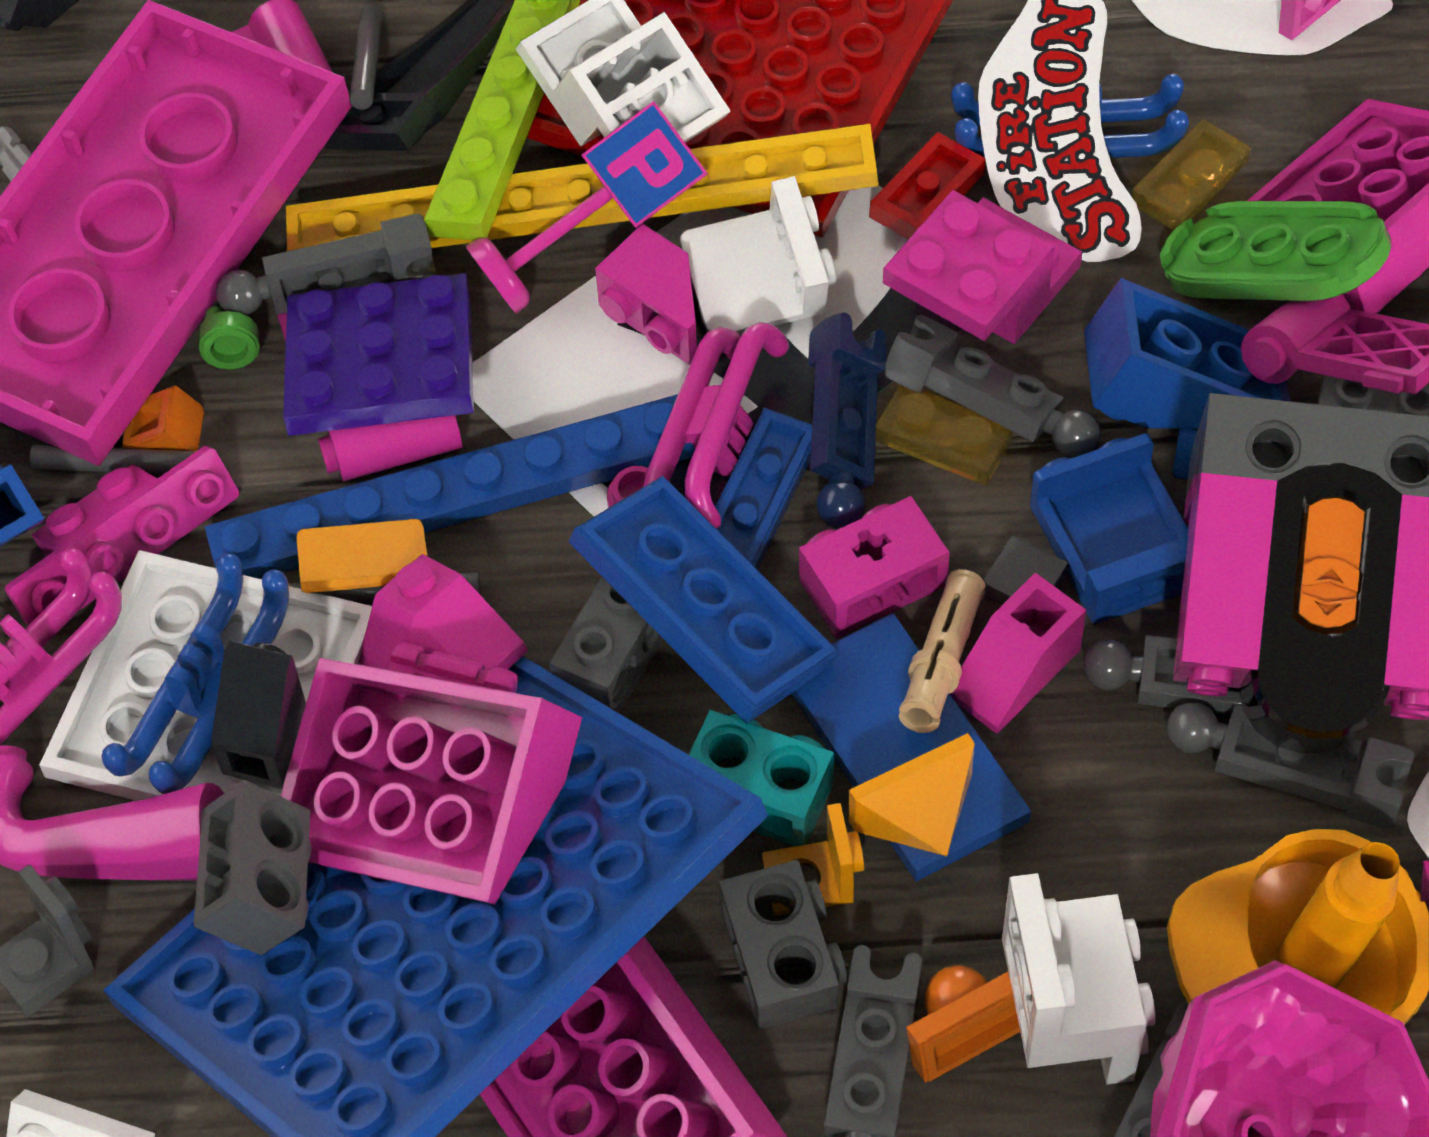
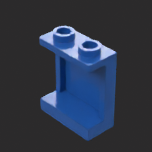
[1030,433,1189,625]

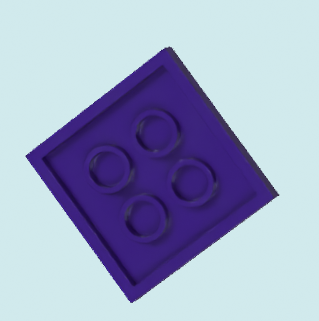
[283,273,474,436]

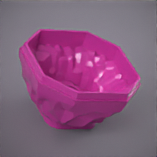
[1150,960,1429,1137]

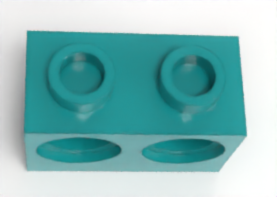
[689,710,834,846]

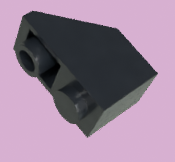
[211,640,306,789]

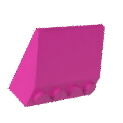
[1247,99,1429,314]
[280,658,582,904]
[480,936,788,1137]

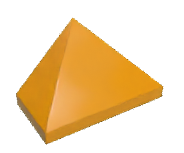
[849,733,975,856]

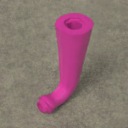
[0,746,225,881]

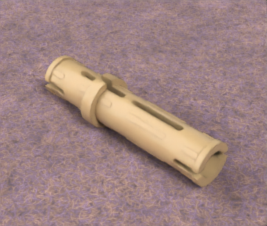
[898,569,986,733]

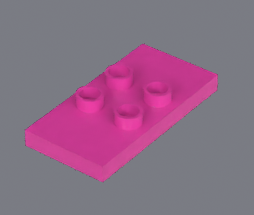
[0,0,352,466]

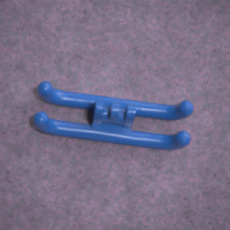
[951,74,1189,158]
[101,553,289,794]

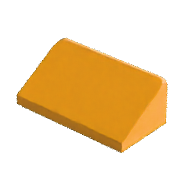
[296,519,427,593]

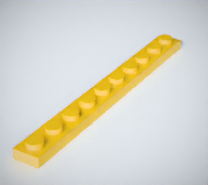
[286,124,879,252]

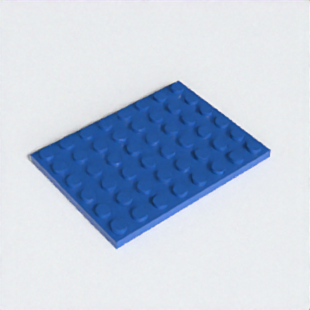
[103,656,768,1137]

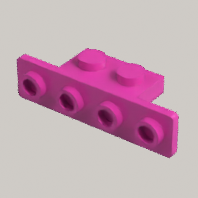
[5,446,239,626]

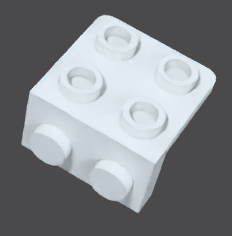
[680,176,836,335]

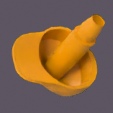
[1167,829,1429,1026]

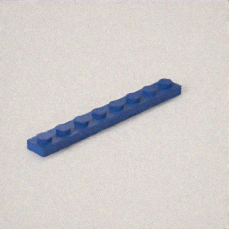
[204,394,695,579]

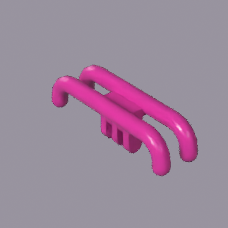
[644,322,789,529]
[0,548,122,745]

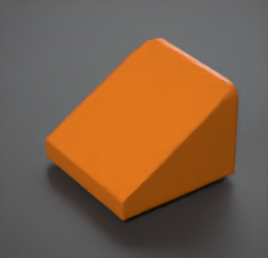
[122,385,204,451]

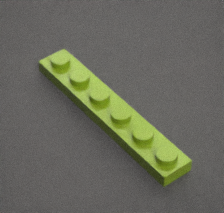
[424,0,581,240]

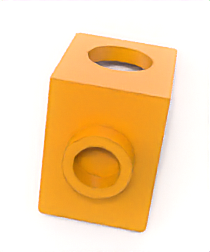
[762,803,864,916]

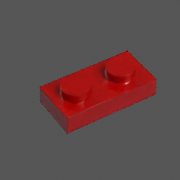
[869,132,986,240]

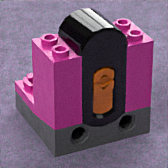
[1173,393,1429,754]

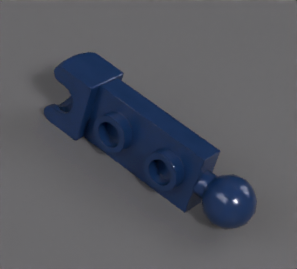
[808,312,887,529]

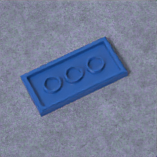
[568,476,840,724]
[791,613,1031,882]

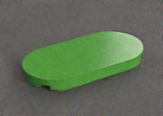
[1160,201,1391,301]

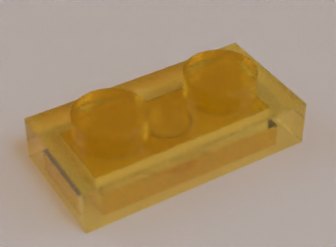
[1132,119,1251,230]
[876,385,1013,486]

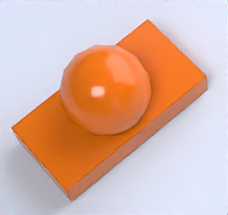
[906,965,1020,1083]

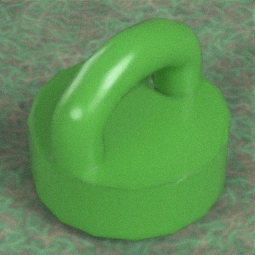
[198,306,260,370]

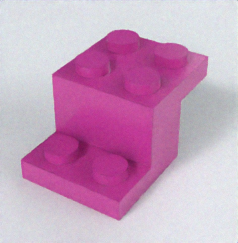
[882,190,1082,345]

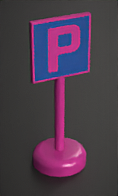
[465,101,708,314]

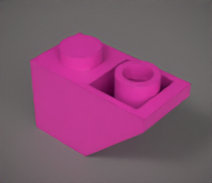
[595,224,697,365]
[950,573,1086,734]

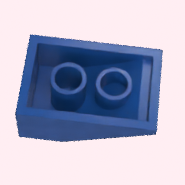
[1084,278,1291,428]

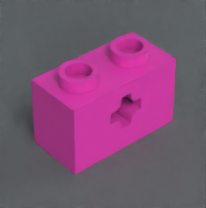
[799,496,950,639]

